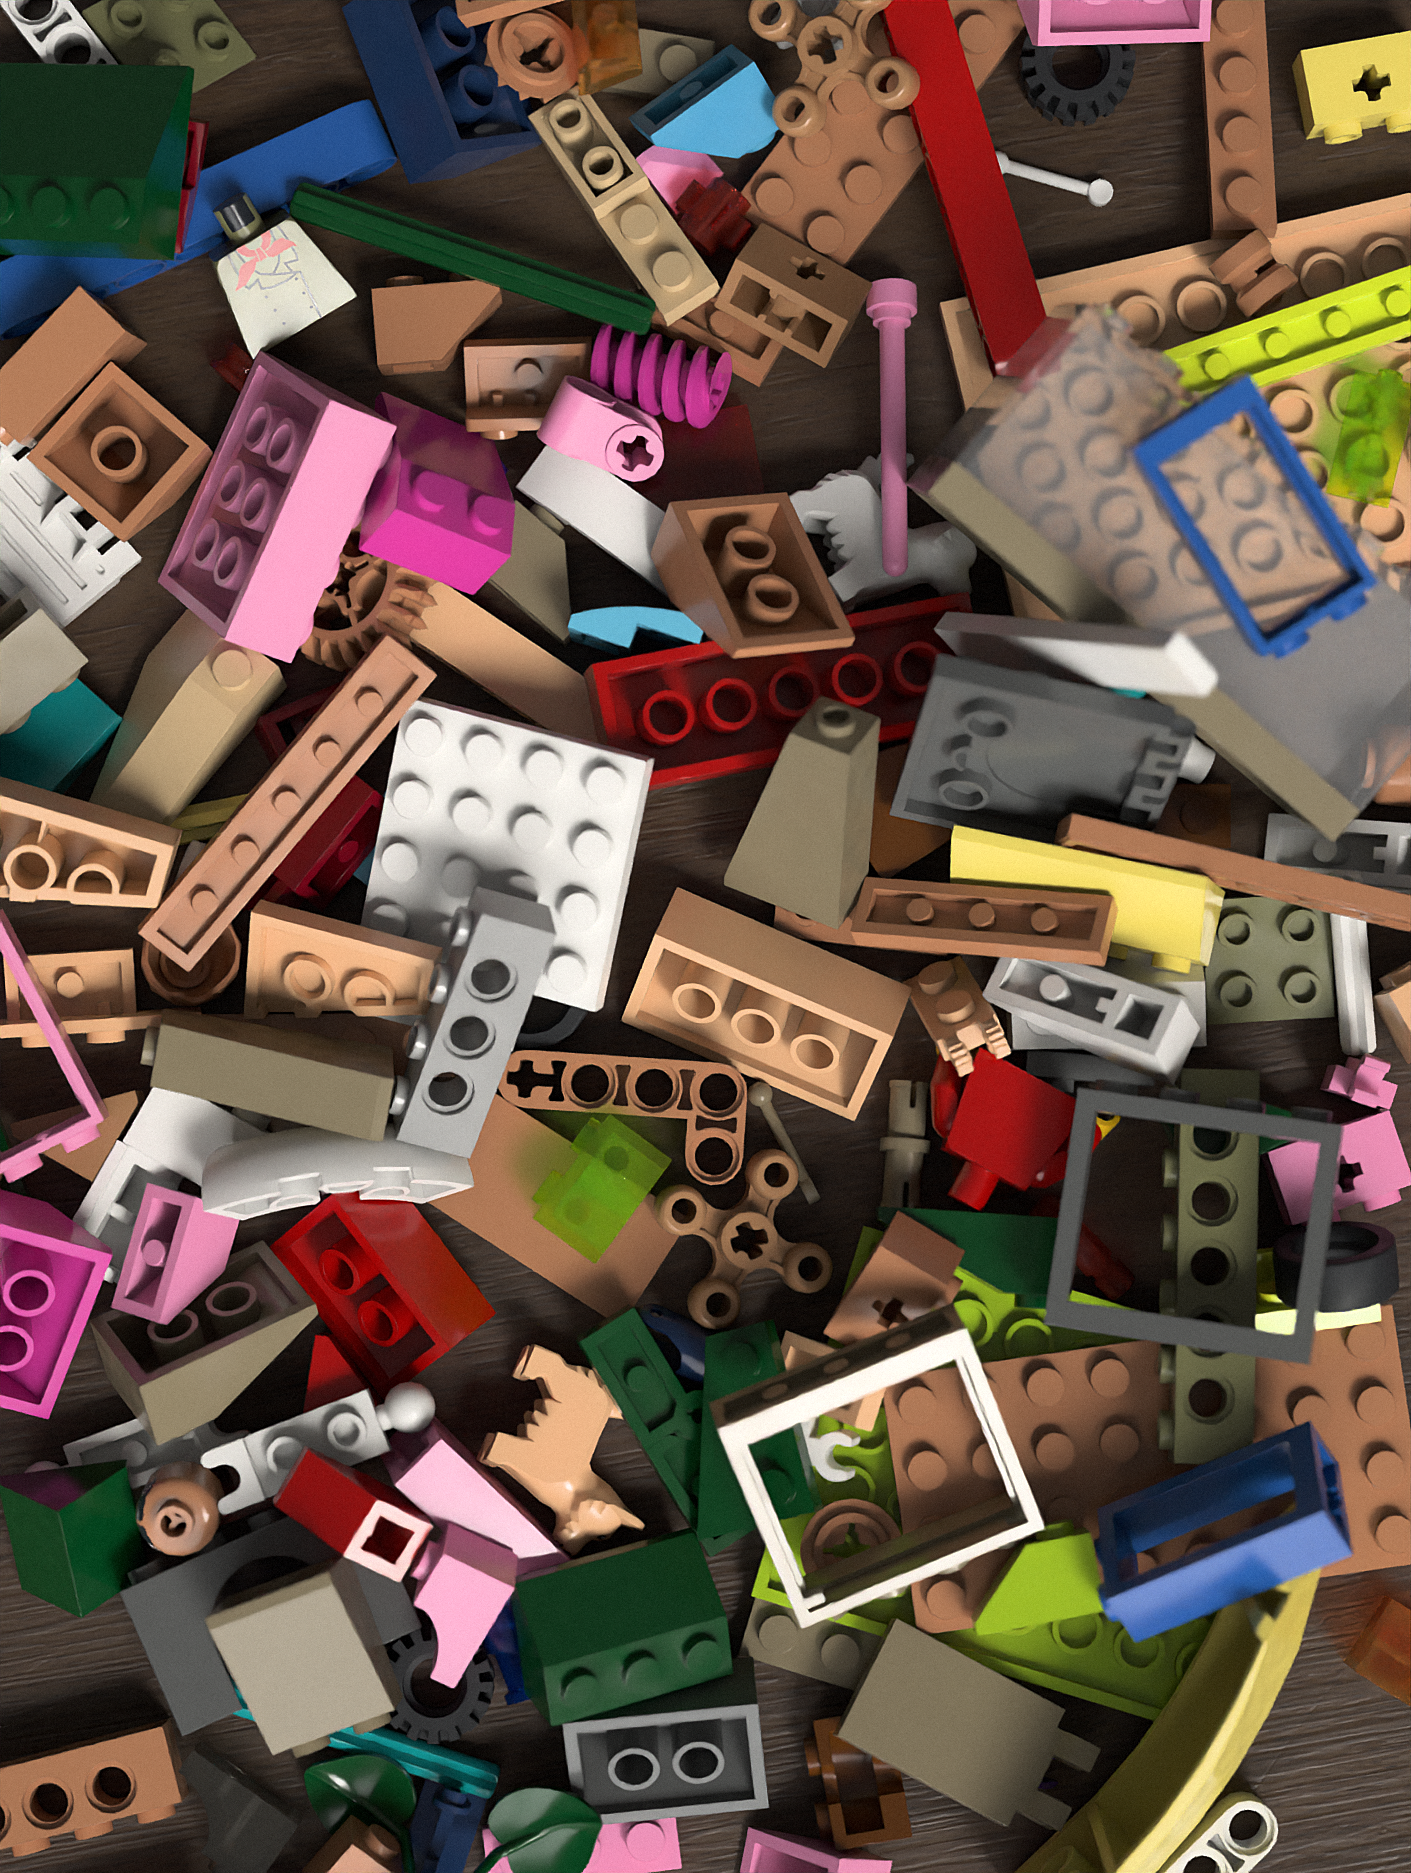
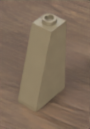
[724,696,880,930]
[141,1008,394,1142]

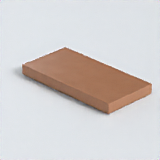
[428,1093,685,1318]

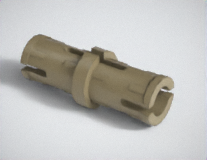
[879,1080,931,1209]

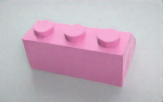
[1017,0,1212,46]

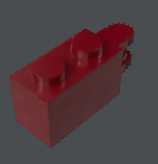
[241,774,385,912]

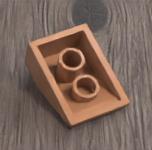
[650,492,855,658]

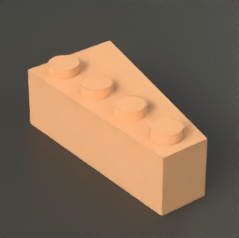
[0,776,183,908]

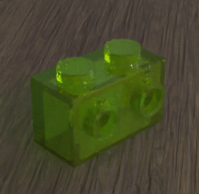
[531,1114,672,1264]

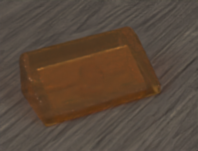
[568,0,643,96]

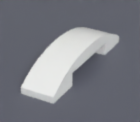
[515,445,675,606]

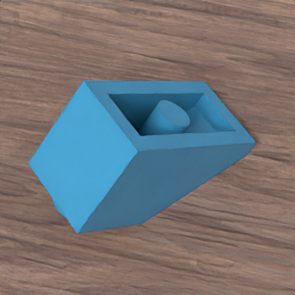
[629,44,779,159]

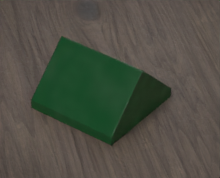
[0,1459,149,1618]

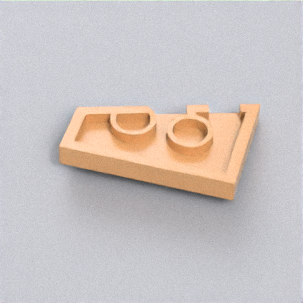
[243,900,443,1019]

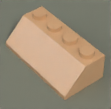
[621,887,913,1121]

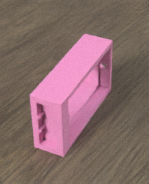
[0,909,110,1183]

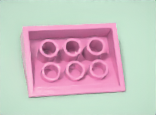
[158,350,397,663]

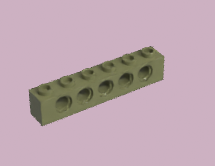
[1157,1069,1260,1464]

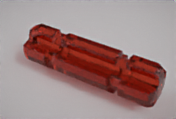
[1029,1193,1135,1300]

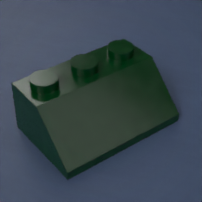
[511,1527,733,1726]

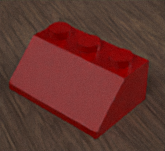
[269,1190,497,1400]

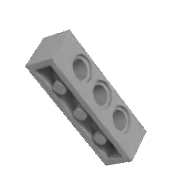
[388,886,557,1159]

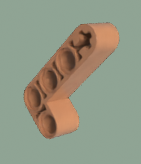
[498,1050,747,1185]

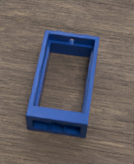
[1123,373,1379,660]
[1094,1420,1353,1642]

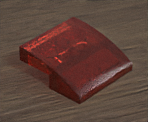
[625,404,765,513]

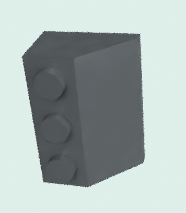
[562,1657,769,1825]

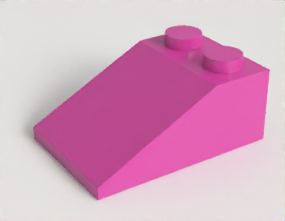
[359,392,516,595]

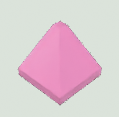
[635,145,723,216]

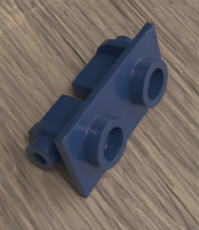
[402,1779,487,1873]

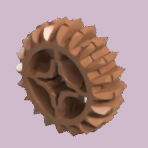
[298,519,438,673]

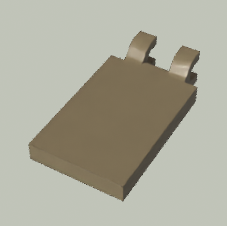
[833,1618,1101,1832]

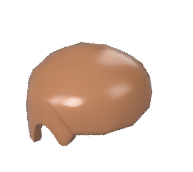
[141,923,241,1006]

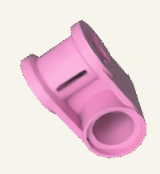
[536,375,664,482]

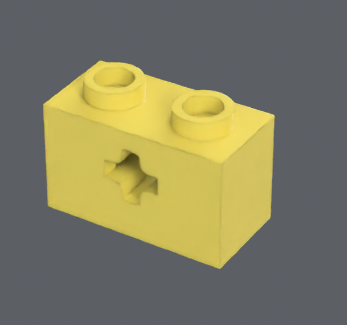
[1292,31,1411,144]

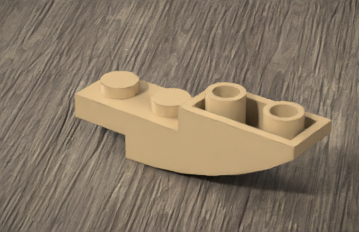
[528,83,721,326]

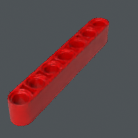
[878,0,1060,389]

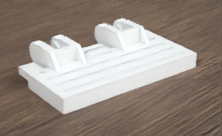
[0,439,142,627]

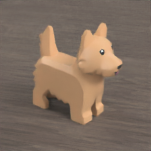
[476,1344,645,1556]

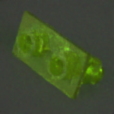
[1325,369,1411,509]

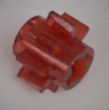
[675,176,752,257]

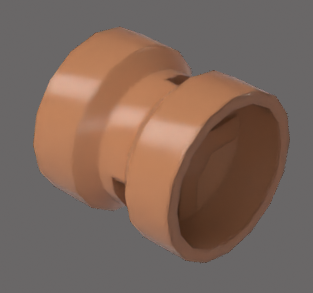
[1209,229,1299,319]

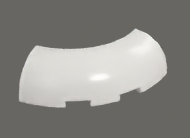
[202,1123,474,1220]

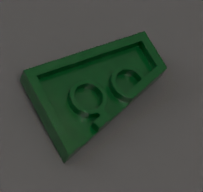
[697,1319,823,1541]

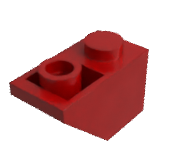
[272,1445,433,1582]

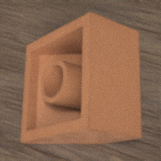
[26,361,214,543]

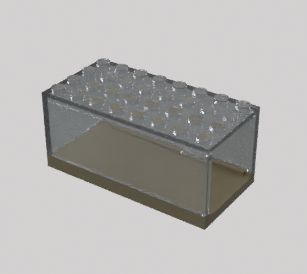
[905,303,1411,842]

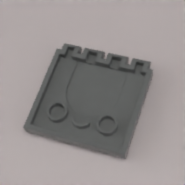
[889,654,1197,846]

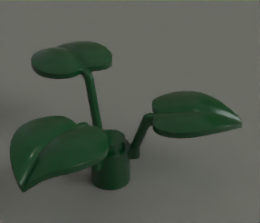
[304,1752,603,1873]

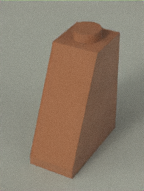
[0,286,147,448]

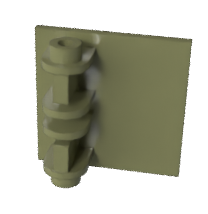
[81,0,256,94]
[1204,896,1334,1025]

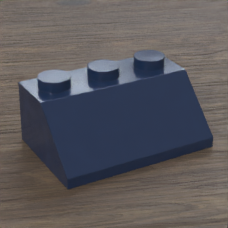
[342,0,543,184]

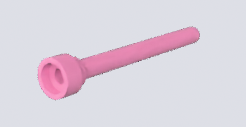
[866,278,917,577]

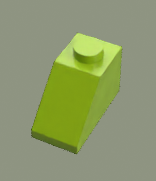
[971,1519,1104,1637]

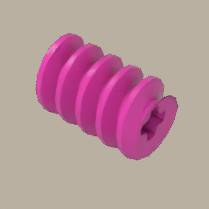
[590,323,732,429]

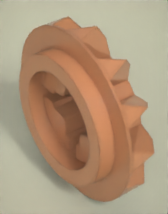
[483,8,582,104]
[800,1498,901,1575]

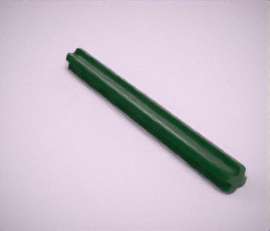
[289,182,656,335]

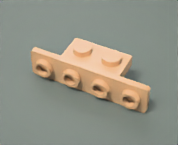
[0,947,201,1048]

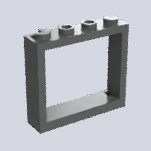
[1044,1079,1345,1365]

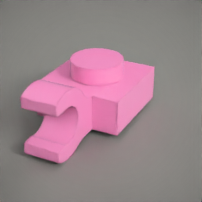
[1320,1053,1398,1110]

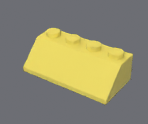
[950,825,1225,974]

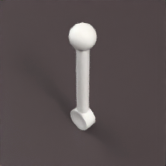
[995,151,1113,206]

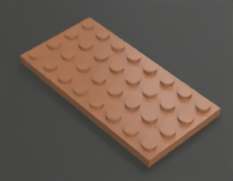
[883,1304,1411,1634]

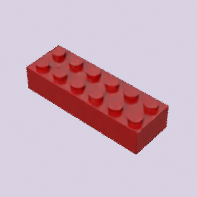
[583,592,973,791]

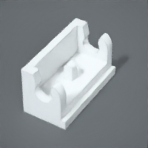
[73,1140,185,1283]

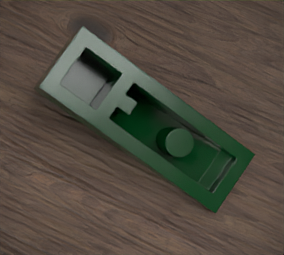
[875,1206,1059,1309]

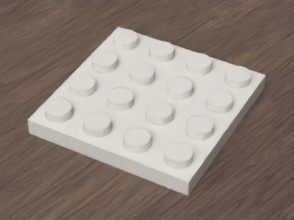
[360,696,654,1012]

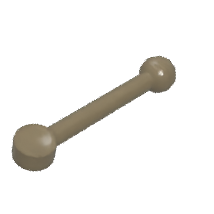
[747,1081,821,1205]

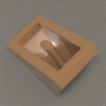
[10,1090,145,1182]

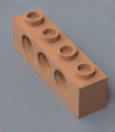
[0,1718,189,1857]

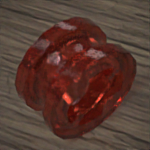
[208,341,254,394]

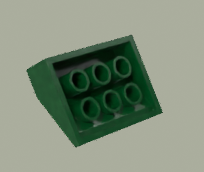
[0,63,195,260]

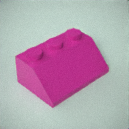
[0,1189,113,1419]

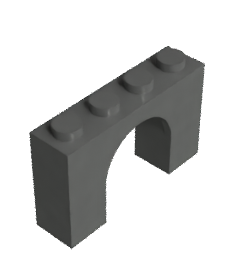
[120,1506,422,1736]

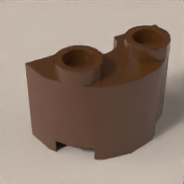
[803,1716,913,1851]

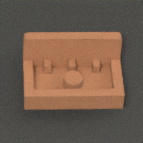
[464,336,592,440]

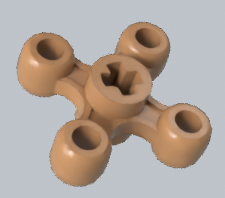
[748,0,920,139]
[653,1148,833,1329]

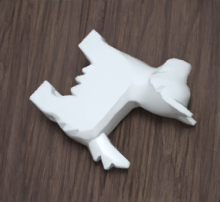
[789,452,977,615]

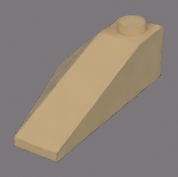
[89,608,287,826]

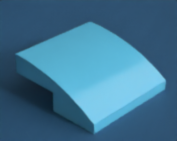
[568,607,707,658]

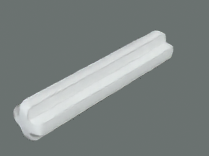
[1328,869,1376,1055]

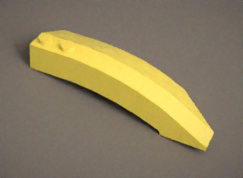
[1014,1500,1322,1873]

